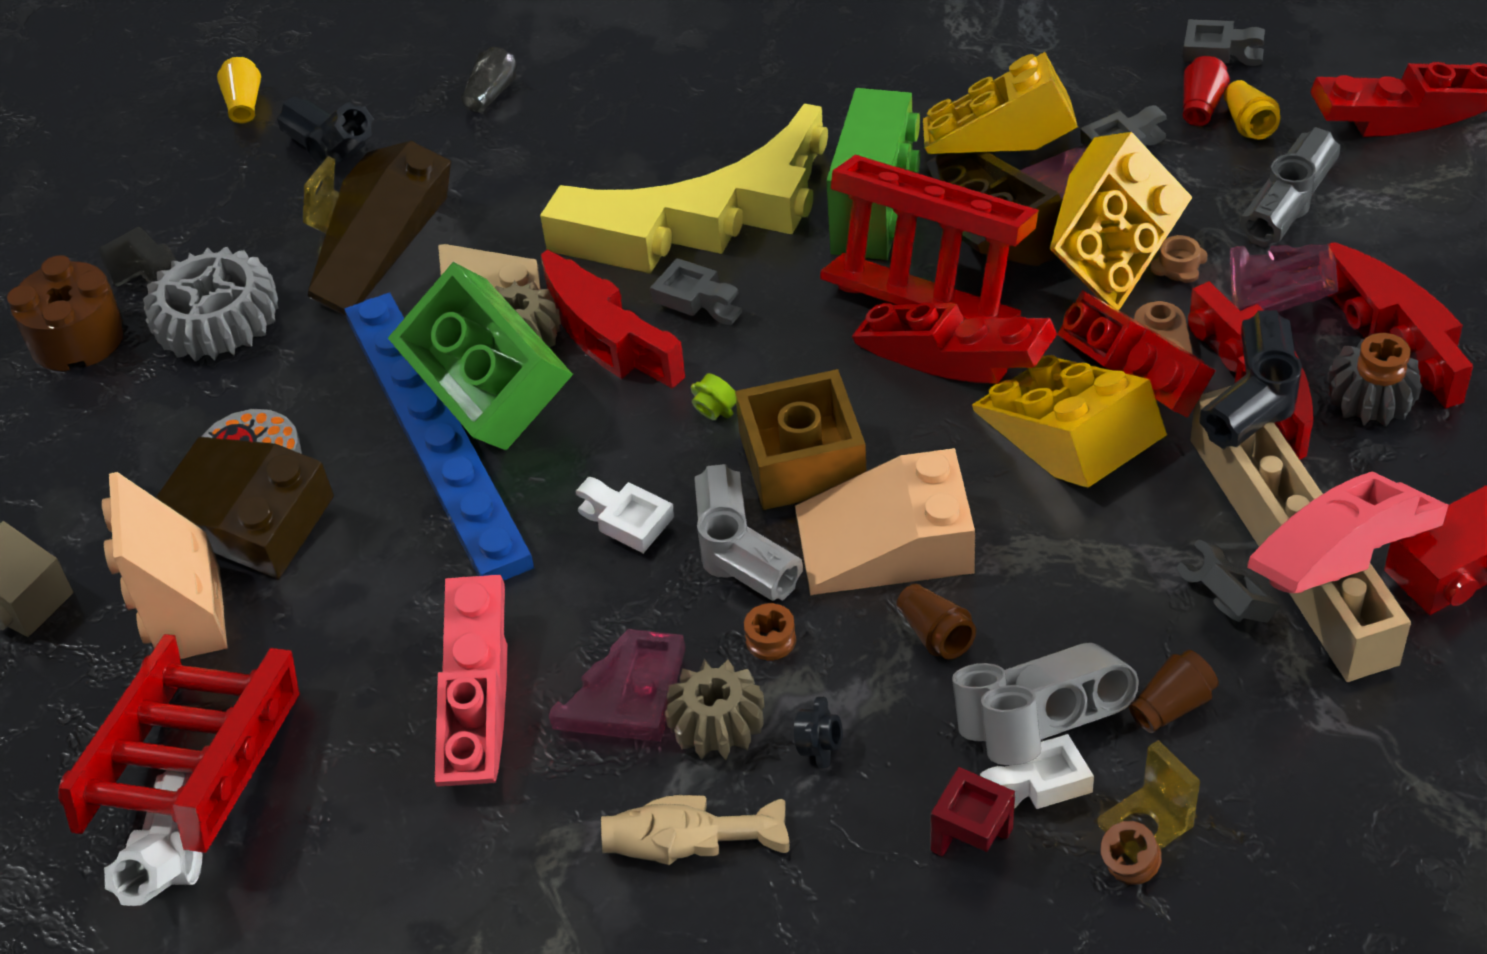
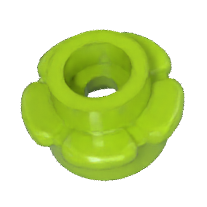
[691,373,736,420]

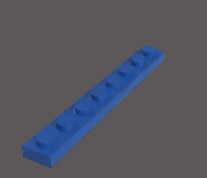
[344,292,534,581]

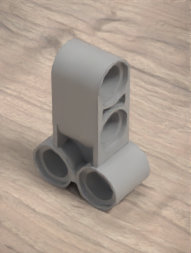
[952,643,1139,765]

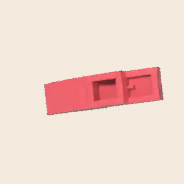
[1247,471,1448,593]
[435,575,508,787]

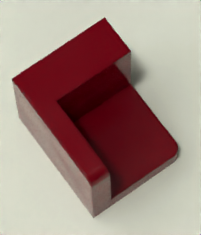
[931,767,1015,856]

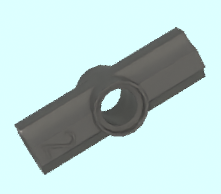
[1240,127,1340,248]

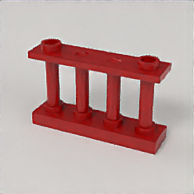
[820,154,1039,319]
[58,634,300,853]

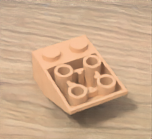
[102,472,227,659]

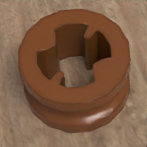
[1357,333,1411,386]
[744,603,796,661]
[1101,821,1162,885]

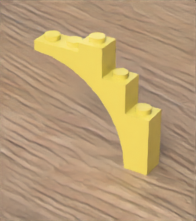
[540,104,828,274]

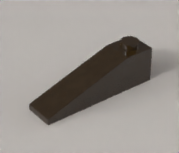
[308,140,451,316]
[926,152,1062,267]

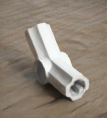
[104,770,202,906]

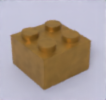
[735,369,867,510]

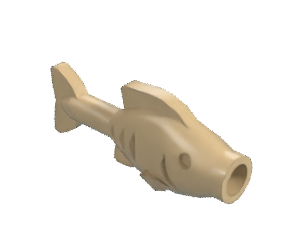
[601,795,789,865]

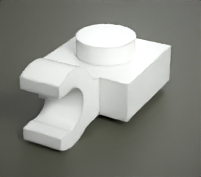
[576,477,674,553]
[980,734,1094,809]

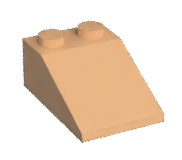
[795,448,975,595]

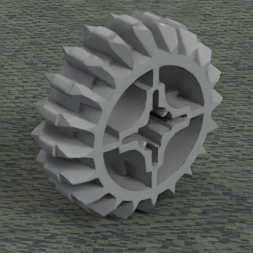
[143,247,278,361]

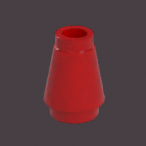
[1183,56,1230,126]

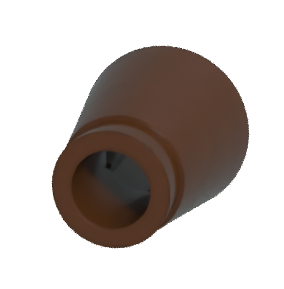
[896,584,976,659]
[1129,649,1219,733]

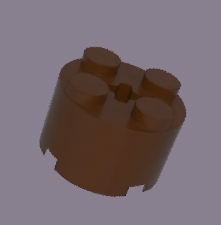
[7,255,124,371]

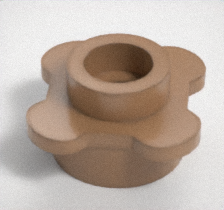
[1150,235,1208,283]

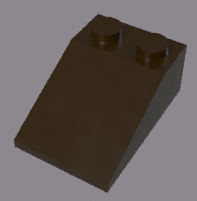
[156,437,334,580]

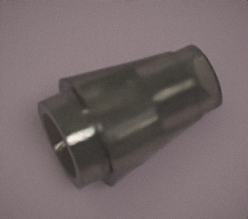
[461,47,517,113]

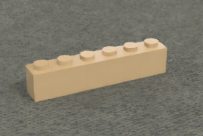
[1190,386,1411,682]

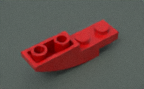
[1310,62,1487,137]
[1318,242,1473,409]
[541,249,686,389]
[1188,281,1313,460]
[1057,290,1216,418]
[852,302,1057,384]

